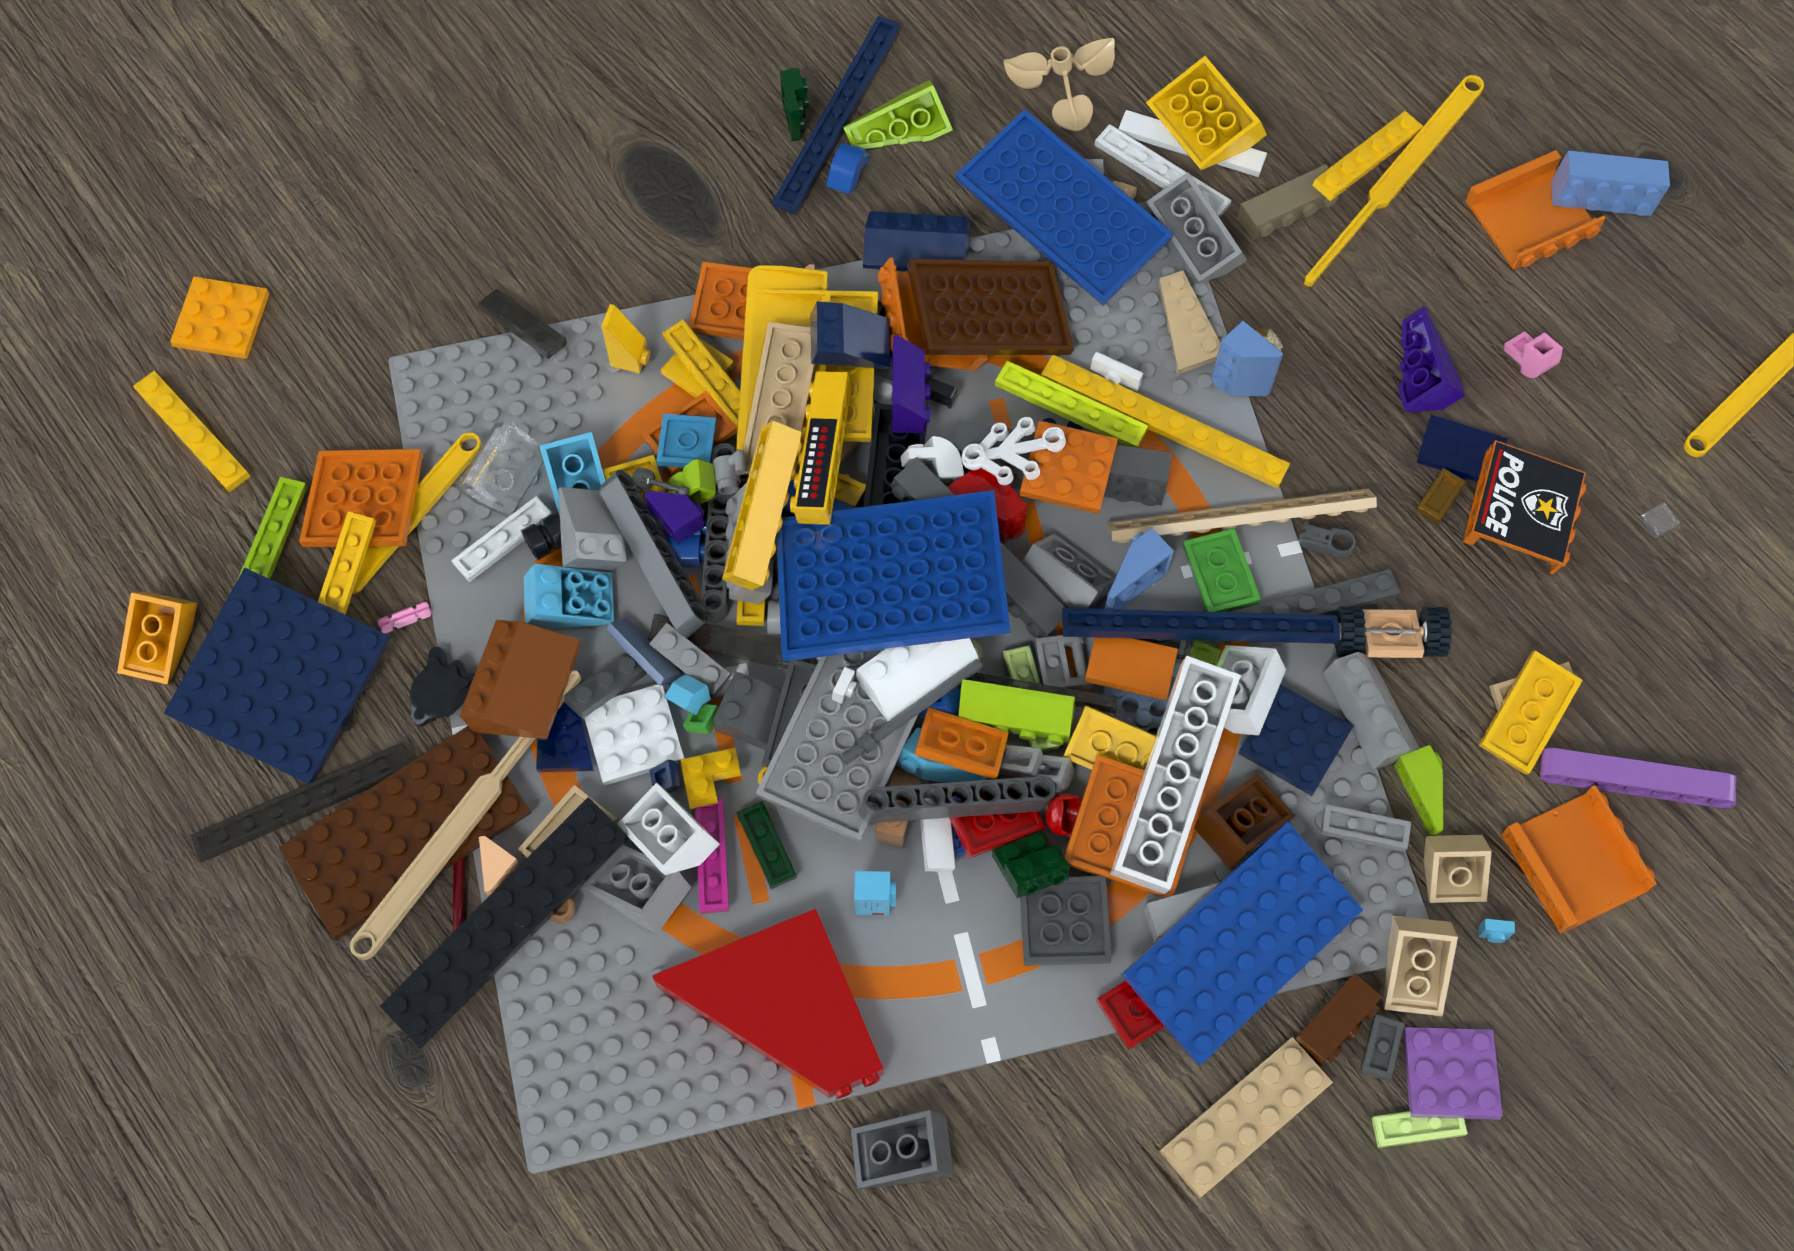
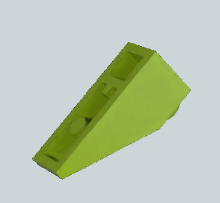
[1394,745,1443,836]

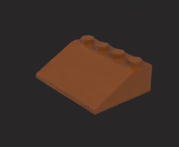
[459,620,582,739]

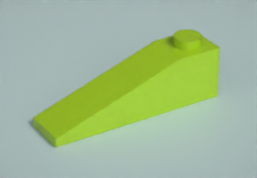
[843,80,953,149]

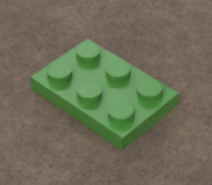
[1182,528,1261,612]

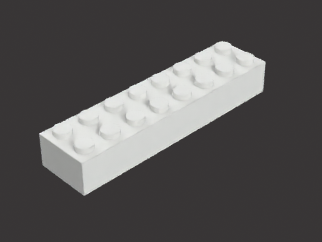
[1110,656,1241,894]

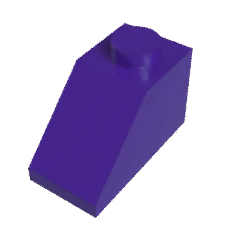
[644,491,705,544]

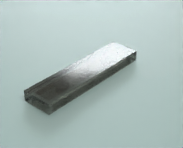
[478,289,567,359]

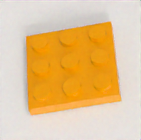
[170,276,269,359]

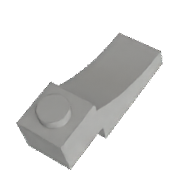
[998,745,1075,793]

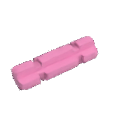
[377,601,432,633]

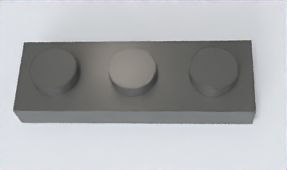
[564,653,646,719]

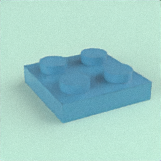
[656,414,717,468]

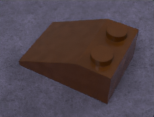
[1194,773,1295,869]

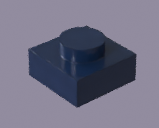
[649,760,681,793]

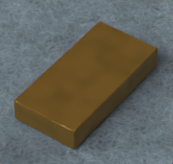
[1415,468,1467,524]

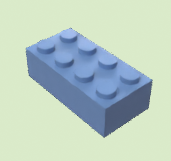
[1551,150,1670,216]

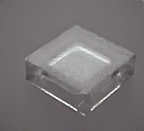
[1640,502,1680,539]

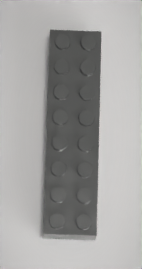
[954,421,1172,506]

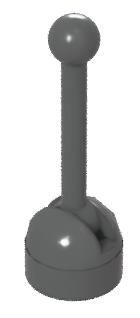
[632,467,689,495]

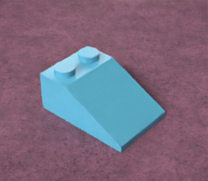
[540,432,605,516]

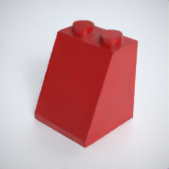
[947,468,1028,544]

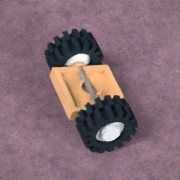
[1334,607,1452,658]

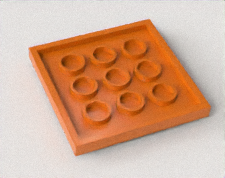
[299,449,423,547]
[1064,755,1205,898]

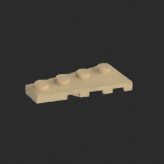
[1159,270,1221,375]

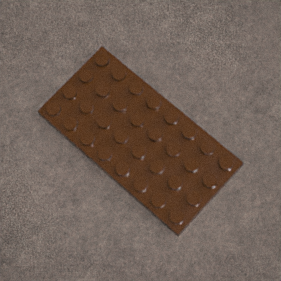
[278,726,532,941]

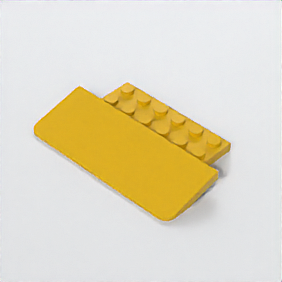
[736,265,878,468]

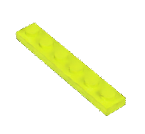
[995,361,1148,448]

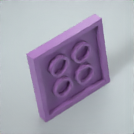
[1403,1027,1503,1120]

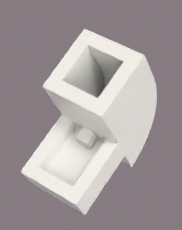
[901,436,964,485]

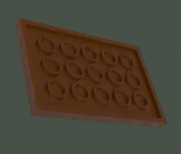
[907,259,1074,355]

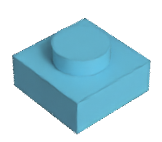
[1478,919,1515,943]

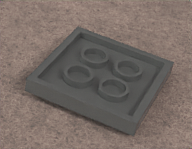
[1020,876,1112,966]

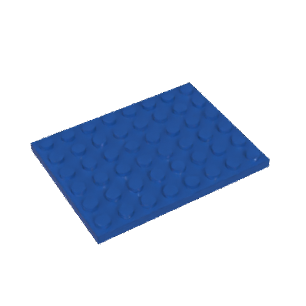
[776,490,1011,661]

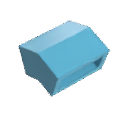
[664,674,711,715]

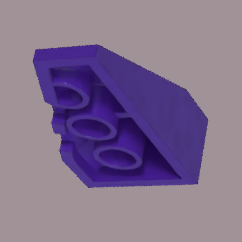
[1399,307,1465,412]

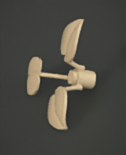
[1004,38,1115,131]

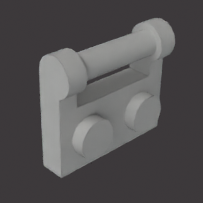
[1034,635,1093,693]

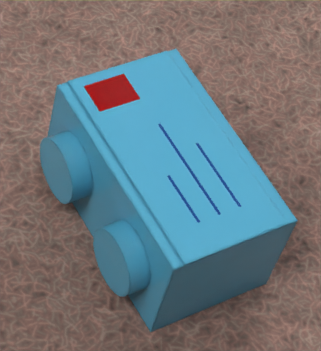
[854,871,896,916]

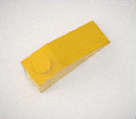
[601,304,651,374]

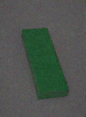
[736,801,797,889]

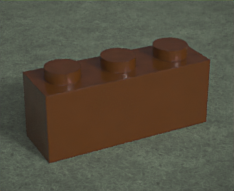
[1295,973,1382,1066]

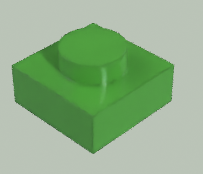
[683,704,718,734]

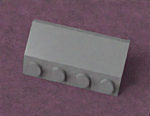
[1146,172,1247,283]
[1323,652,1420,770]

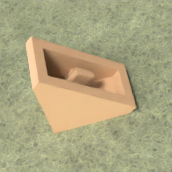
[479,836,520,897]

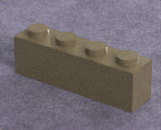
[1237,164,1339,240]

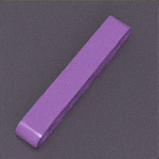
[1540,748,1736,808]

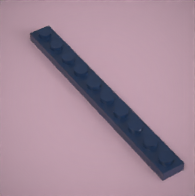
[773,16,900,215]
[1061,608,1340,644]

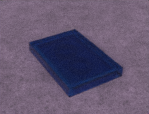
[1416,415,1508,482]

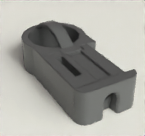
[1299,521,1356,559]

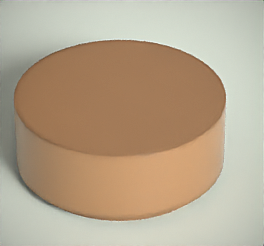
[550,897,576,924]

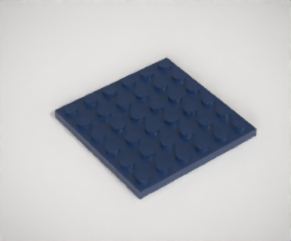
[163,568,391,786]

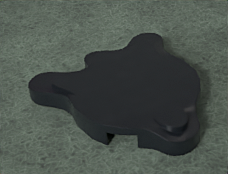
[410,647,475,726]

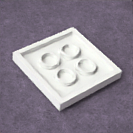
[585,684,684,786]

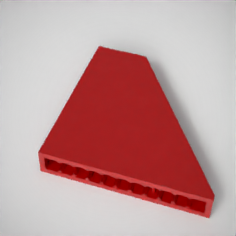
[652,908,884,1099]

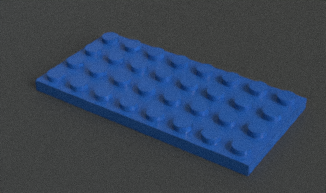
[955,109,1173,306]
[1121,822,1363,1065]

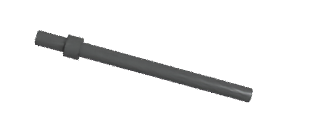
[841,659,983,764]

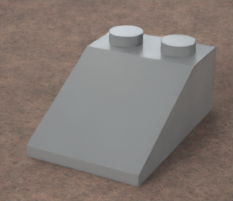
[558,487,627,570]
[583,845,691,934]

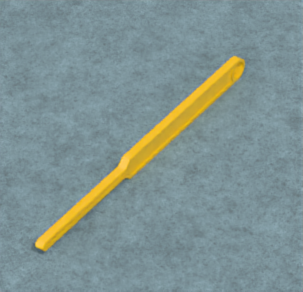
[1304,75,1484,287]
[1684,333,1794,457]
[352,433,482,595]

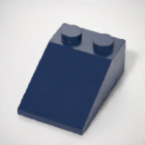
[810,301,890,369]

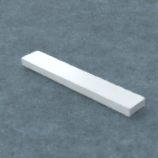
[1118,110,1267,177]
[1095,124,1231,218]

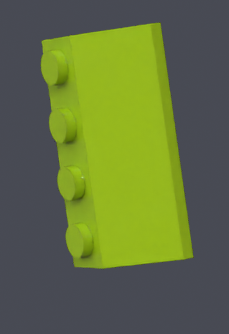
[959,679,1076,745]

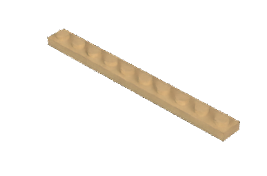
[1107,489,1377,543]

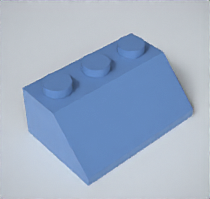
[1211,321,1283,396]

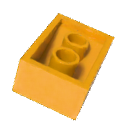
[117,592,197,685]

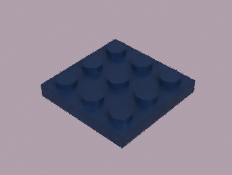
[1238,684,1353,796]

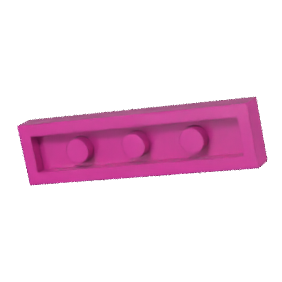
[695,799,729,914]

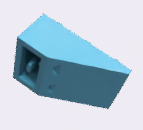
[524,563,614,629]

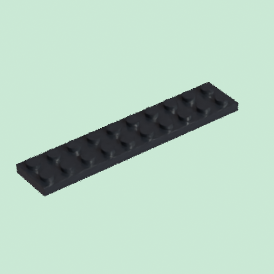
[379,797,629,1048]

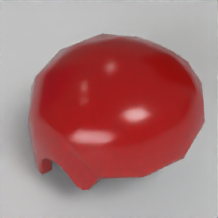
[1045,793,1082,836]

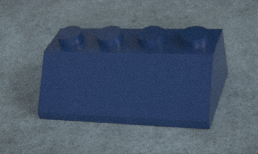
[863,211,971,271]

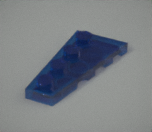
[536,702,594,772]

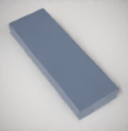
[606,618,681,686]

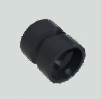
[521,512,562,561]

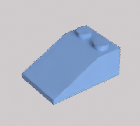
[1105,528,1174,609]

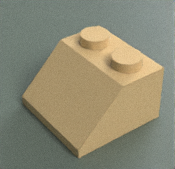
[1424,835,1492,903]

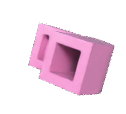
[1504,331,1563,378]

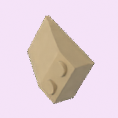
[1383,915,1458,1016]

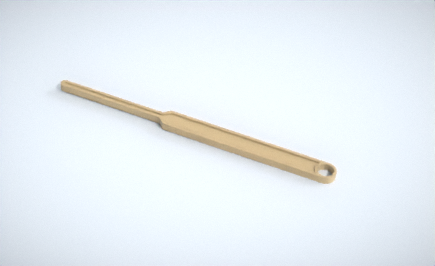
[350,670,581,960]

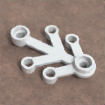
[961,417,1066,485]

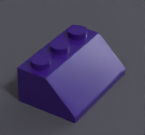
[892,336,930,433]

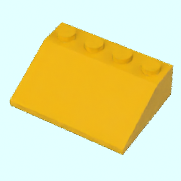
[1146,56,1267,170]

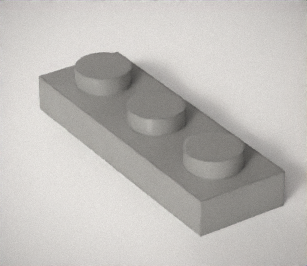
[650,623,731,696]
[1321,804,1411,852]

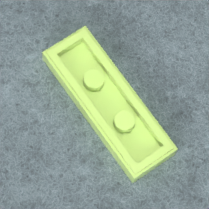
[1372,1111,1468,1148]

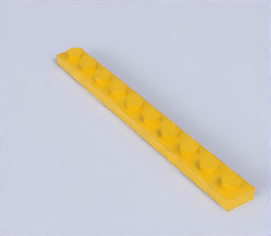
[1041,355,1290,489]

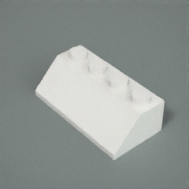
[855,638,979,721]

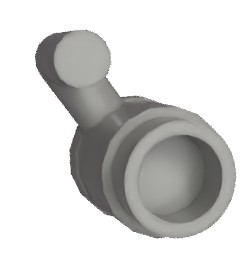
[713,450,746,495]

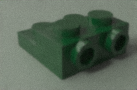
[780,68,809,141]
[992,830,1070,898]

